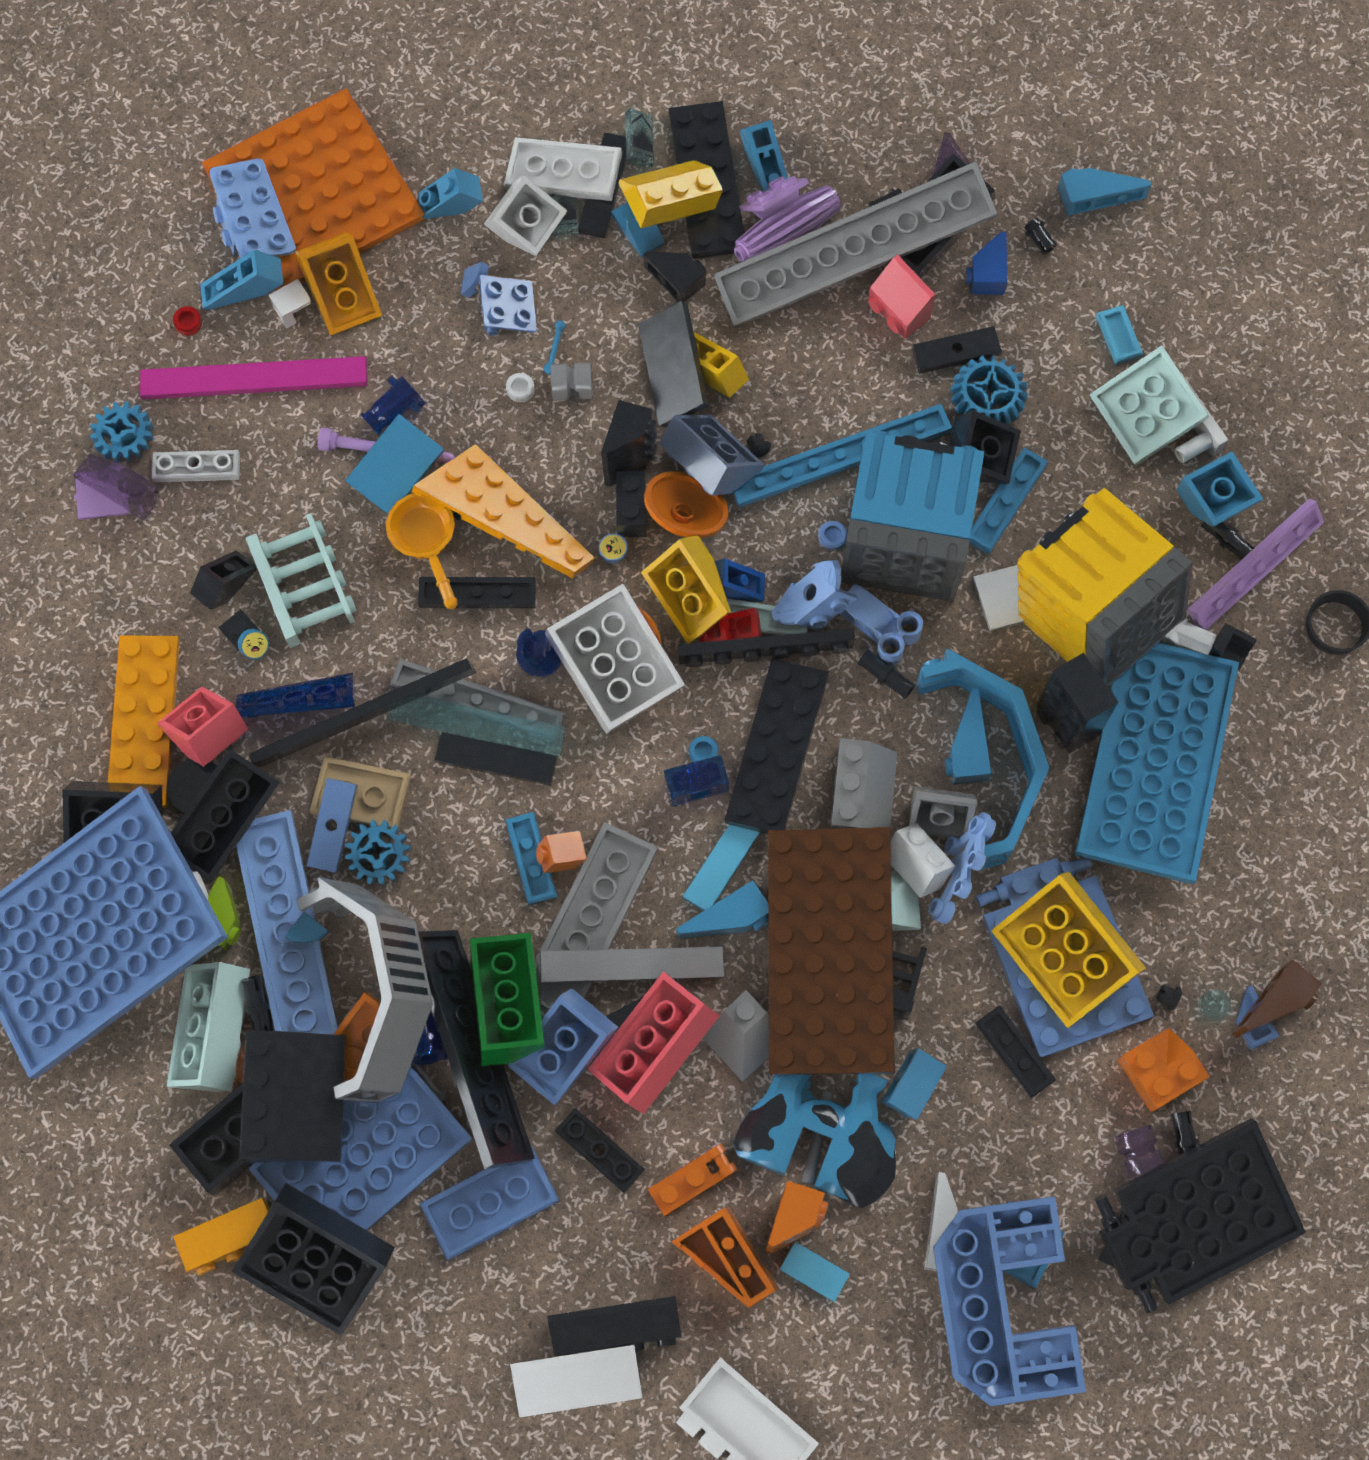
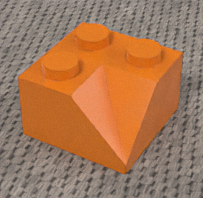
[1117,1028,1210,1113]

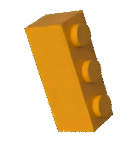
[173,1198,270,1276]

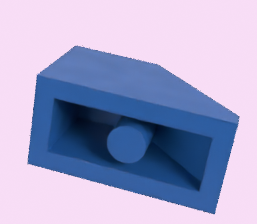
[965,232,1007,295]
[714,558,765,602]

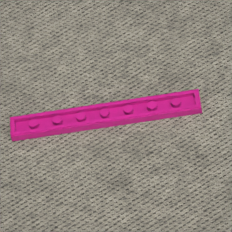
[140,356,368,400]

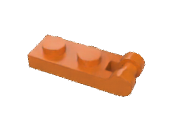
[648,1143,738,1217]

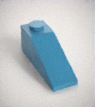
[739,120,788,192]
[1058,168,1151,216]
[200,249,284,310]
[945,688,991,785]
[676,880,769,939]

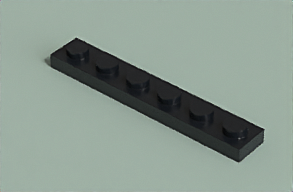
[678,628,855,667]

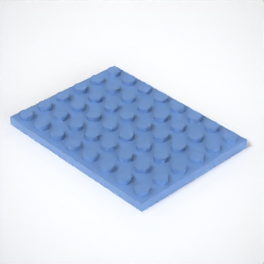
[0,786,228,1079]

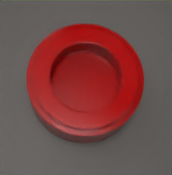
[173,306,202,336]

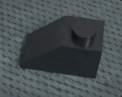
[643,251,706,302]
[190,550,257,610]

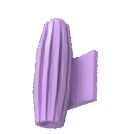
[734,176,841,262]

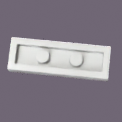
[1174,372,1228,463]

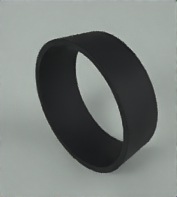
[1306,590,1369,655]

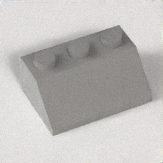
[830,738,897,829]

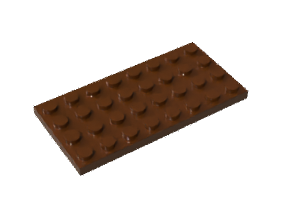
[768,827,895,1076]

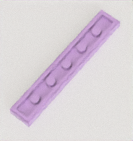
[1188,498,1324,630]

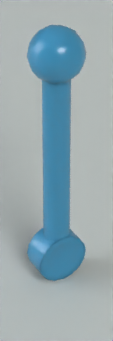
[544,320,566,375]

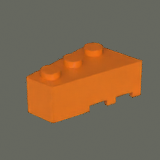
[671,1207,779,1308]

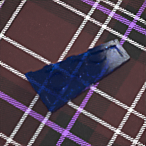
[235,672,355,718]

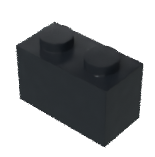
[616,471,646,537]

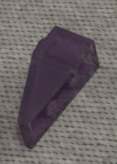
[73,453,161,521]

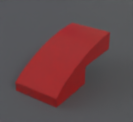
[699,608,762,643]

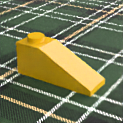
[693,331,749,398]

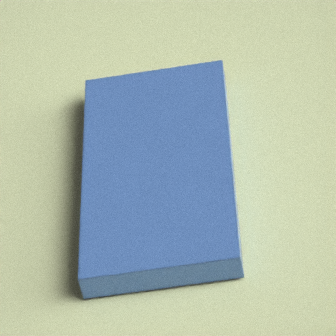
[420,1145,560,1261]

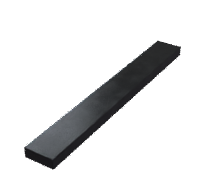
[249,659,476,767]

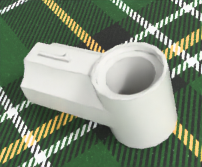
[1159,618,1216,655]

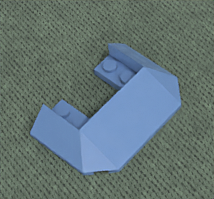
[933,1196,1086,1406]

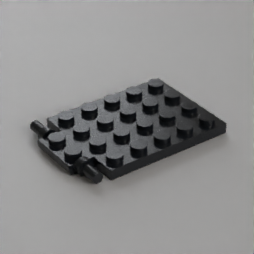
[1094,1118,1306,1313]

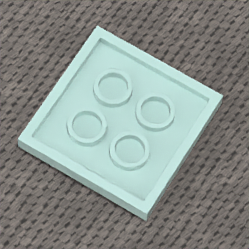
[1089,345,1210,466]

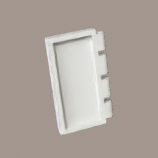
[676,1358,819,1460]

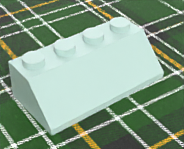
[166,962,250,1092]

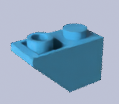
[418,168,483,219]

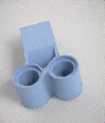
[839,584,923,666]

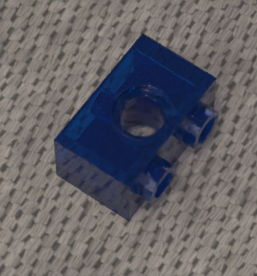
[663,755,729,807]

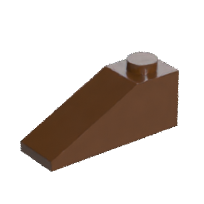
[1232,960,1322,1038]

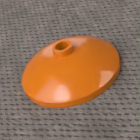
[644,471,728,538]

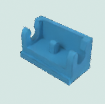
[881,1048,947,1120]

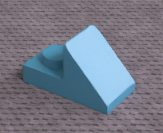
[611,202,665,258]

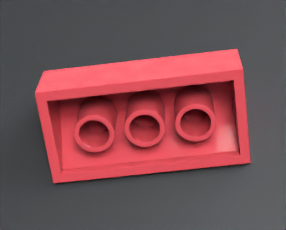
[587,972,720,1114]

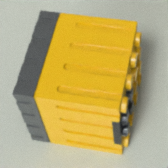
[1017,488,1193,687]

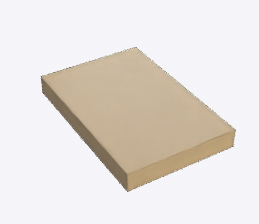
[309,756,411,829]

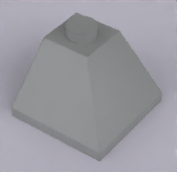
[702,990,769,1082]

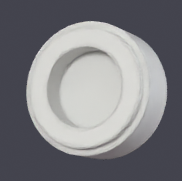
[506,373,535,402]

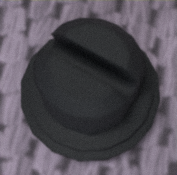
[747,433,772,458]
[1156,984,1182,1011]

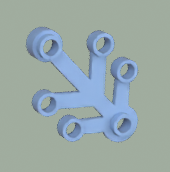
[928,812,996,924]

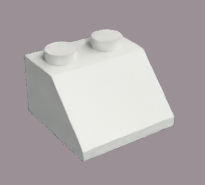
[484,176,567,256]

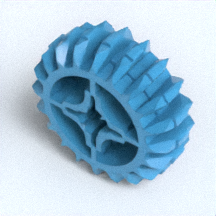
[950,355,1028,425]

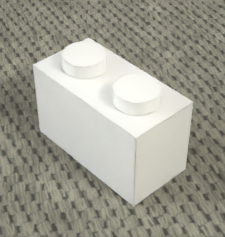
[891,823,955,898]

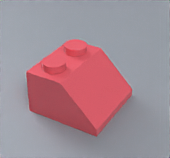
[868,255,935,339]
[157,687,248,767]

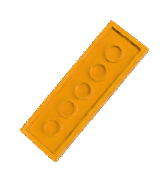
[108,635,180,808]

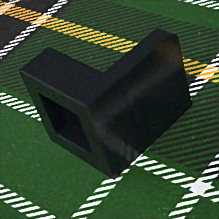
[1208,623,1257,671]

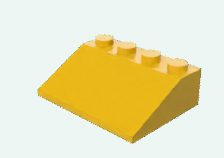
[991,871,1146,1028]

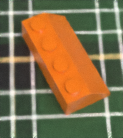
[765,1181,829,1255]

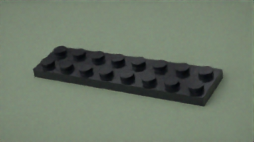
[418,930,535,1169]

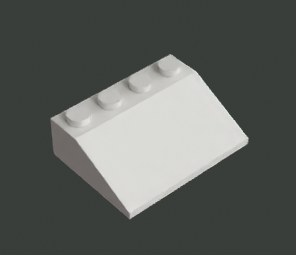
[545,584,685,734]

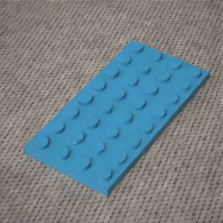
[1075,643,1239,885]

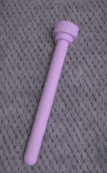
[318,427,455,464]

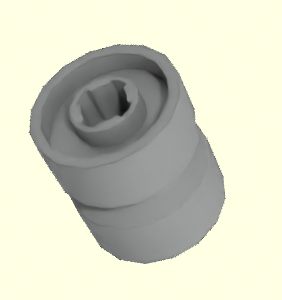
[551,362,593,401]

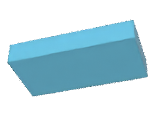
[1096,305,1143,366]
[779,1242,850,1302]

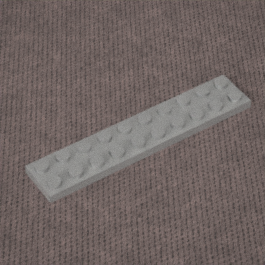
[713,162,997,328]

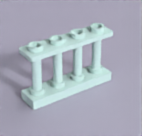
[246,513,357,648]

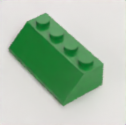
[470,933,545,1066]

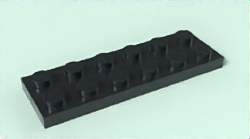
[669,101,744,259]
[725,659,829,834]

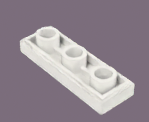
[152,450,240,482]

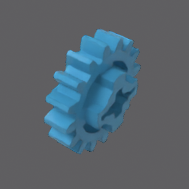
[90,401,154,463]
[345,820,411,886]

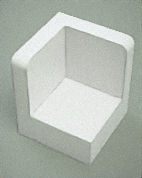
[269,279,311,329]

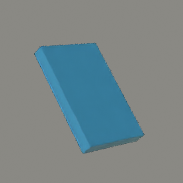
[345,414,445,514]

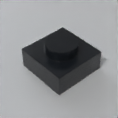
[218,609,260,651]

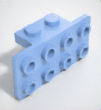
[210,158,296,258]

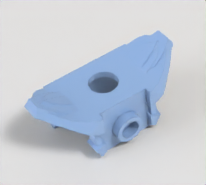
[771,560,858,631]

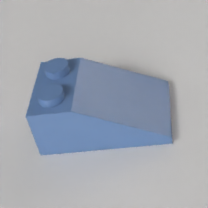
[508,988,619,1105]

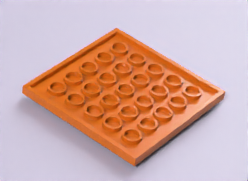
[201,88,425,290]

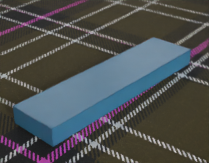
[969,447,1049,555]

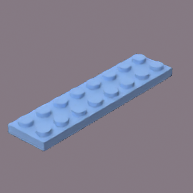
[236,810,339,1035]

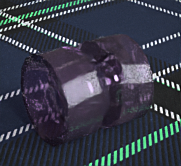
[1113,1125,1165,1180]

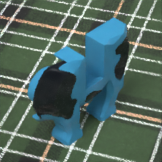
[733,1074,896,1208]

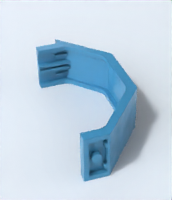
[916,648,1049,871]

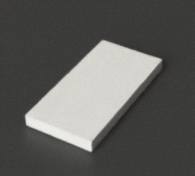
[504,137,622,201]

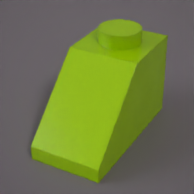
[208,876,241,951]

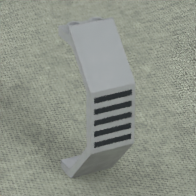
[297,877,433,1102]

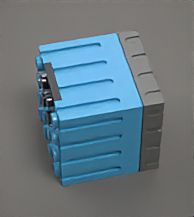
[841,430,985,602]

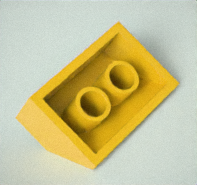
[618,160,723,229]

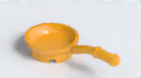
[386,494,457,610]

